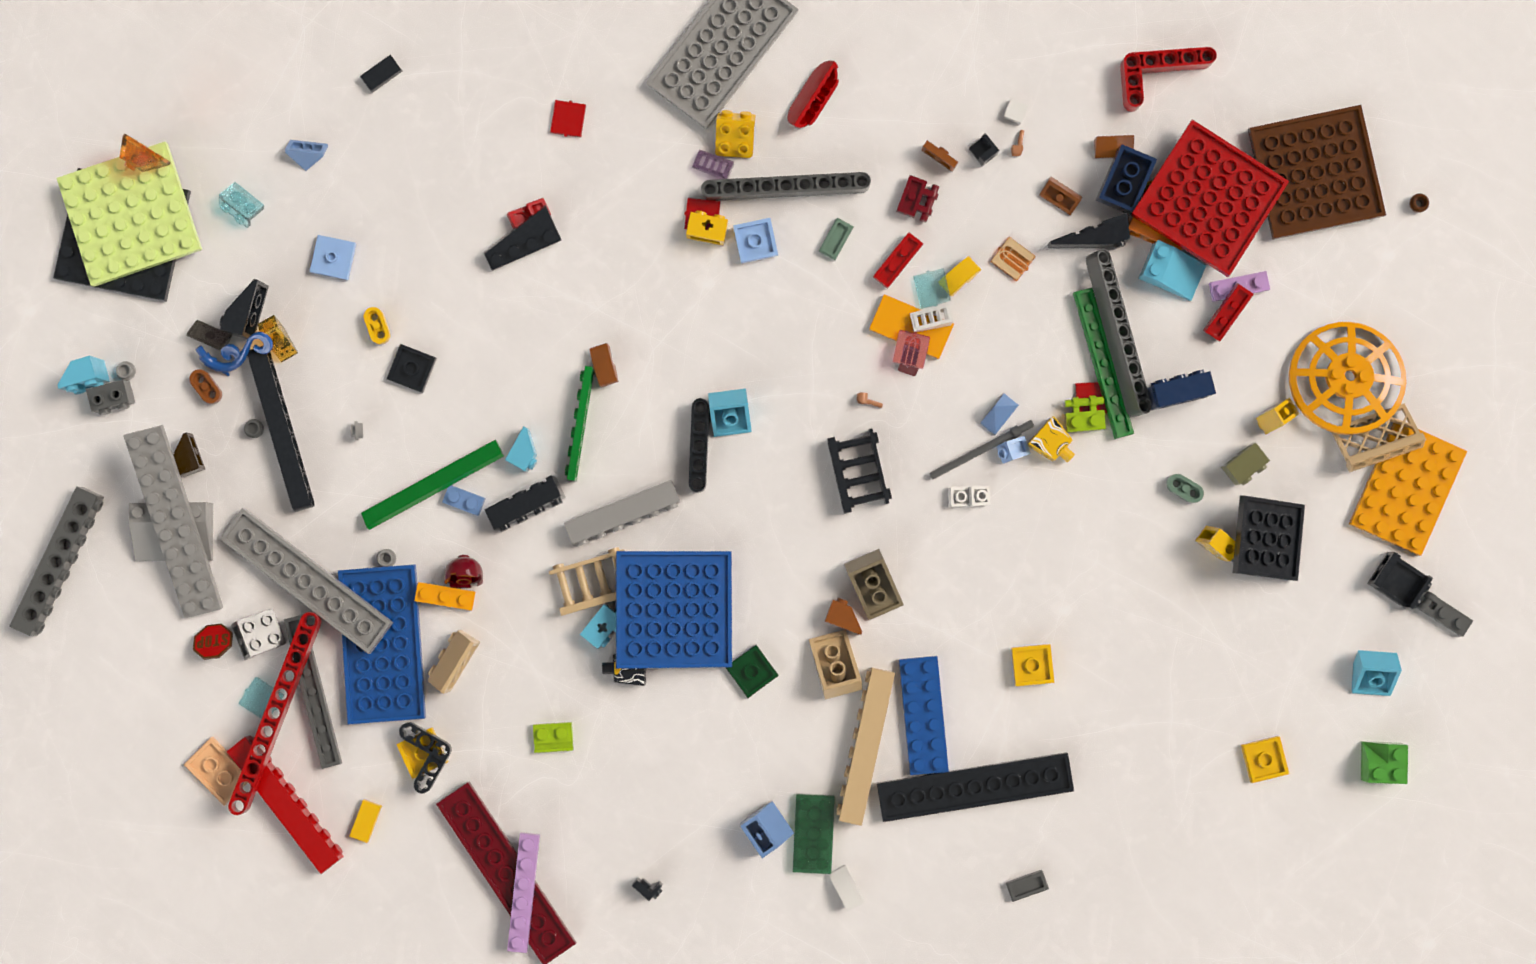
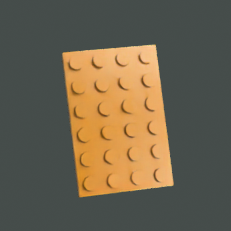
[1349,422,1467,556]

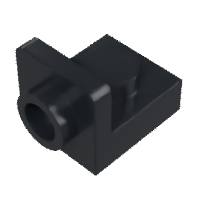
[632,877,663,901]

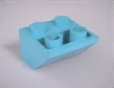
[57,355,110,394]

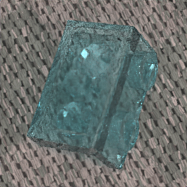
[219,182,264,228]

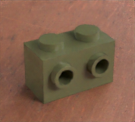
[1221,442,1270,485]

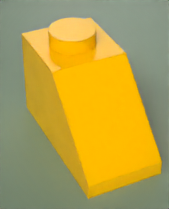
[1256,397,1299,435]

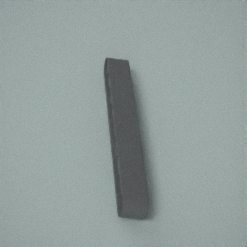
[701,172,871,201]
[1086,249,1152,417]

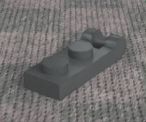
[1417,591,1473,637]

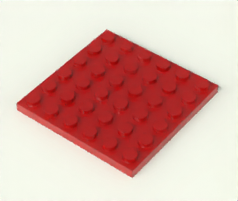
[1131,119,1289,277]

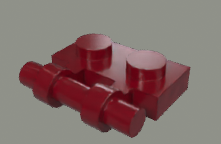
[896,175,939,223]

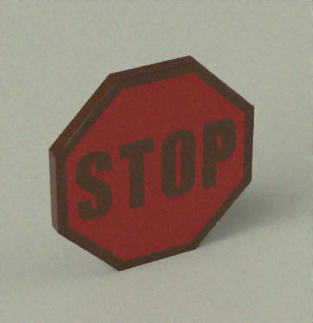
[193,623,233,660]

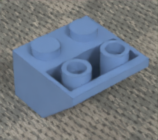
[740,801,794,858]

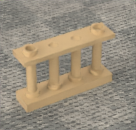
[549,547,625,616]

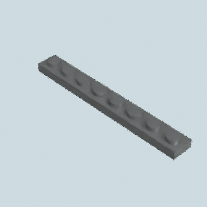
[284,614,342,769]

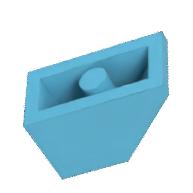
[505,426,537,472]

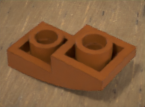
[589,343,619,387]

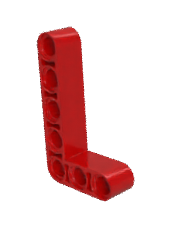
[1120,47,1217,112]

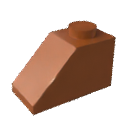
[824,598,862,635]

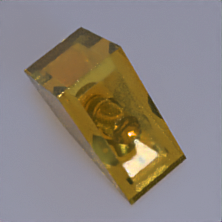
[258,315,298,363]

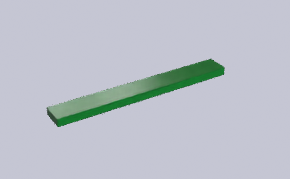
[1073,288,1134,439]
[361,439,504,530]

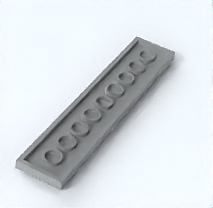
[123,425,223,618]
[220,508,393,654]

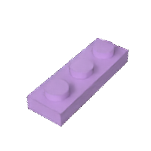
[1209,271,1270,302]

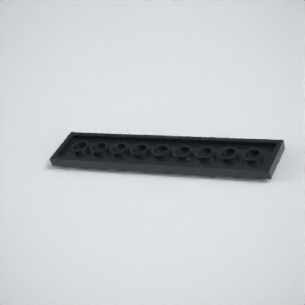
[876,752,1074,822]

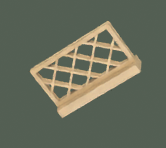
[1331,403,1426,473]

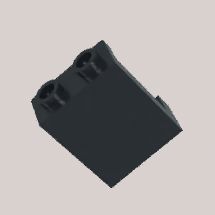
[1367,552,1433,610]

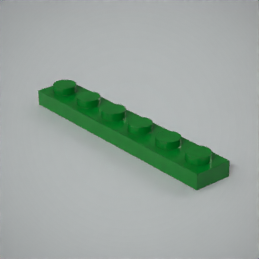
[565,366,594,482]

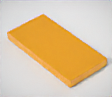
[869,294,954,359]

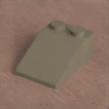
[844,549,904,620]

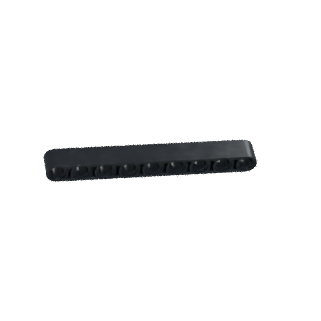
[247,345,315,512]

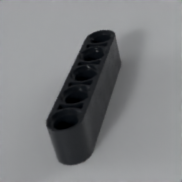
[688,398,710,493]

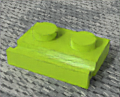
[533,722,574,753]

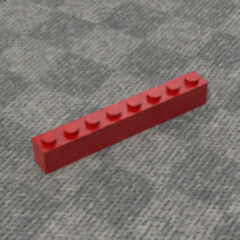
[226,735,344,874]

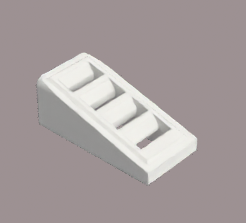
[910,304,953,332]

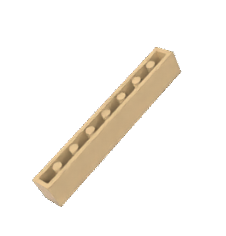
[836,667,895,826]

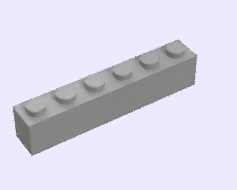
[564,480,681,547]

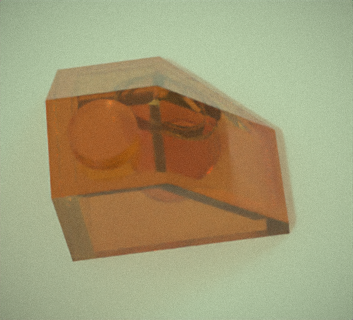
[119,133,171,172]

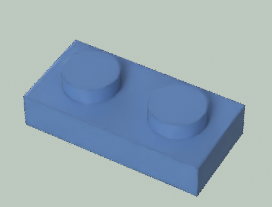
[442,485,486,516]

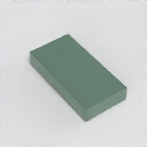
[819,218,854,261]

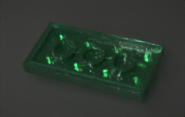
[793,793,835,874]

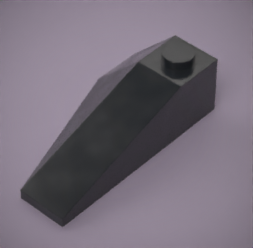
[1047,213,1130,249]

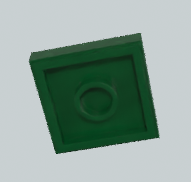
[725,645,779,698]

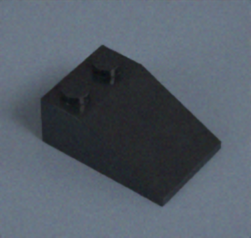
[219,279,269,341]

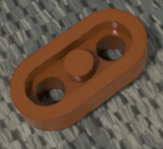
[189,369,222,404]

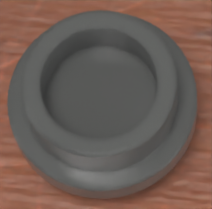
[244,419,264,438]

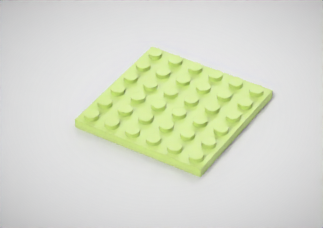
[56,142,202,287]

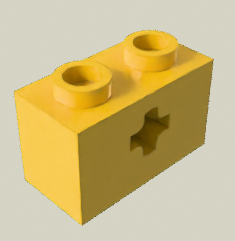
[686,211,728,246]

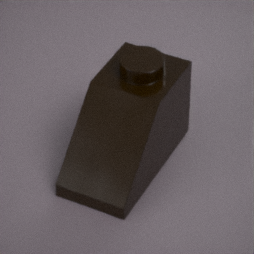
[173,432,205,477]

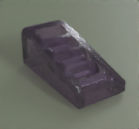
[692,149,734,179]

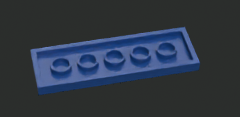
[899,656,949,775]

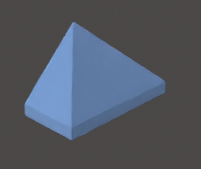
[285,140,328,171]
[980,393,1019,435]

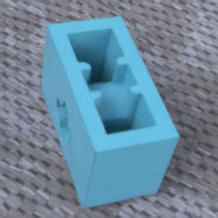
[580,604,616,649]

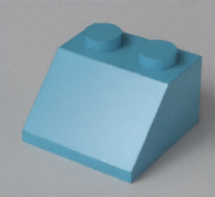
[708,388,752,437]
[1352,650,1402,696]

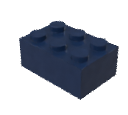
[1095,144,1157,215]
[1147,369,1216,411]

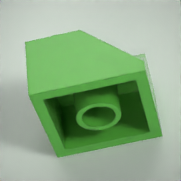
[1361,741,1408,784]

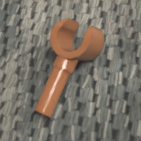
[1011,130,1025,156]
[857,392,883,408]

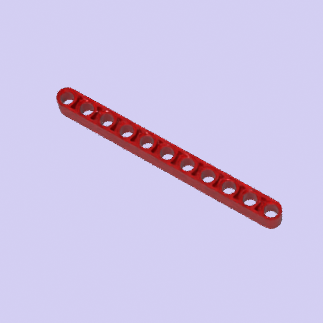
[228,612,322,815]

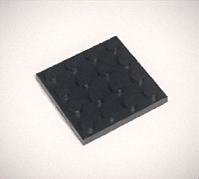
[1232,495,1305,581]

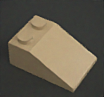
[809,629,862,700]

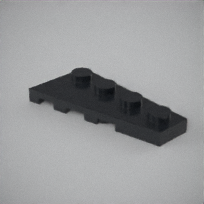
[484,204,561,271]

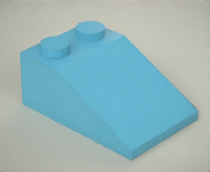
[1138,240,1206,301]

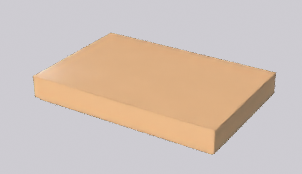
[184,737,248,806]

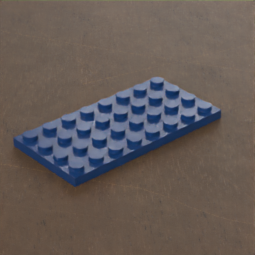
[338,564,426,724]

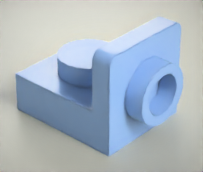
[997,436,1031,464]

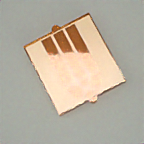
[990,236,1036,282]

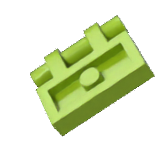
[1064,395,1106,432]

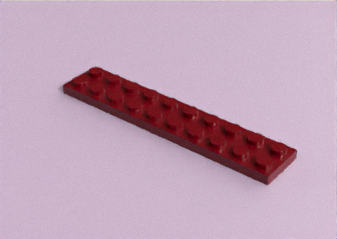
[436,781,577,964]

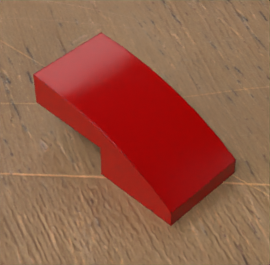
[507,198,551,229]

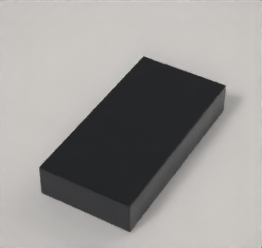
[360,54,403,93]

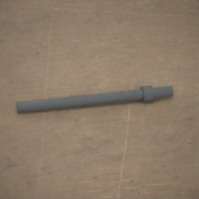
[929,420,1034,479]

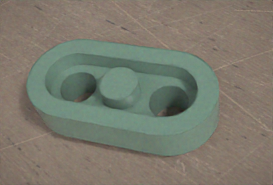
[1166,474,1204,503]

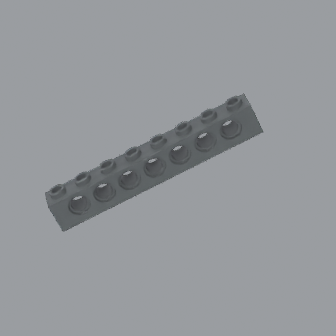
[9,486,104,636]

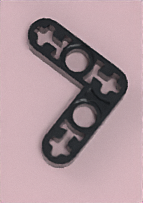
[399,722,452,794]

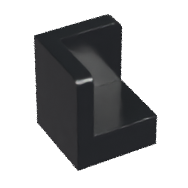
[969,133,1000,167]

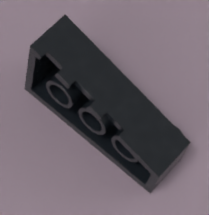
[484,475,566,532]

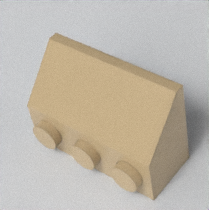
[427,630,480,694]

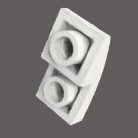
[948,486,990,507]

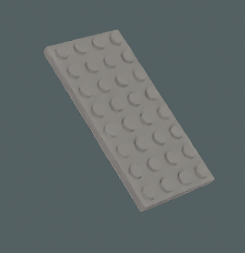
[646,0,798,130]

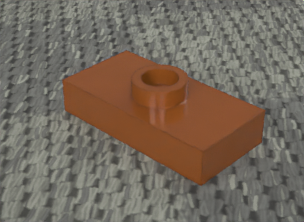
[921,140,958,172]

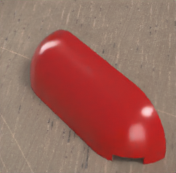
[787,60,839,128]

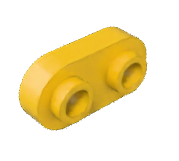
[364,307,391,345]

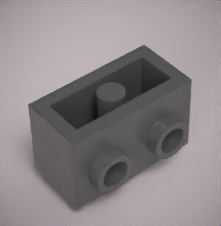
[86,379,135,415]

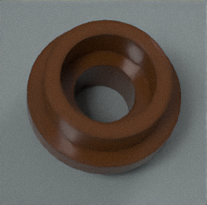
[1409,193,1429,213]

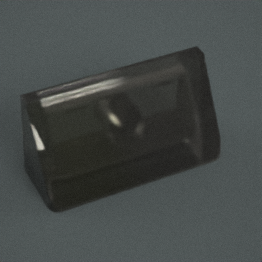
[186,320,232,351]

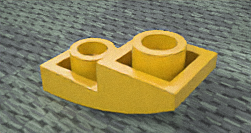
[938,256,982,296]

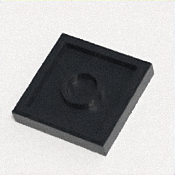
[387,344,437,393]

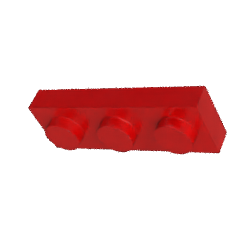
[873,232,924,289]
[1203,283,1254,342]

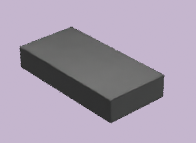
[1005,870,1049,902]

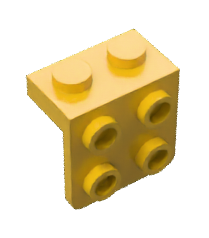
[715,110,756,158]

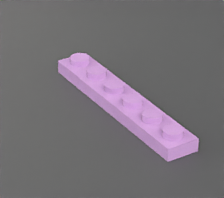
[507,832,540,953]

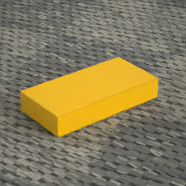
[350,799,382,843]

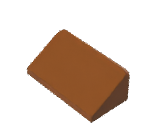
[1094,135,1134,158]
[1039,177,1083,216]

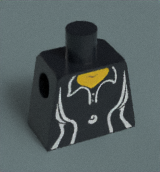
[602,654,646,686]

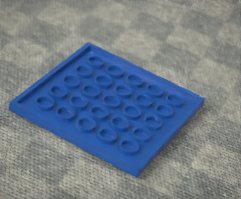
[616,551,732,669]

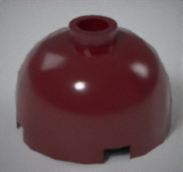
[444,555,483,589]

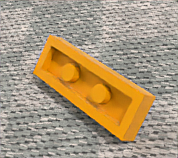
[414,582,476,611]

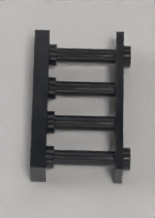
[827,428,892,514]

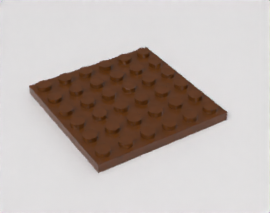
[1248,105,1386,240]

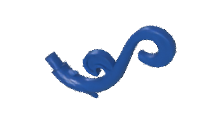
[195,332,273,376]

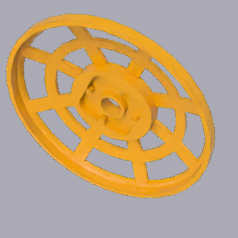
[1289,322,1406,435]

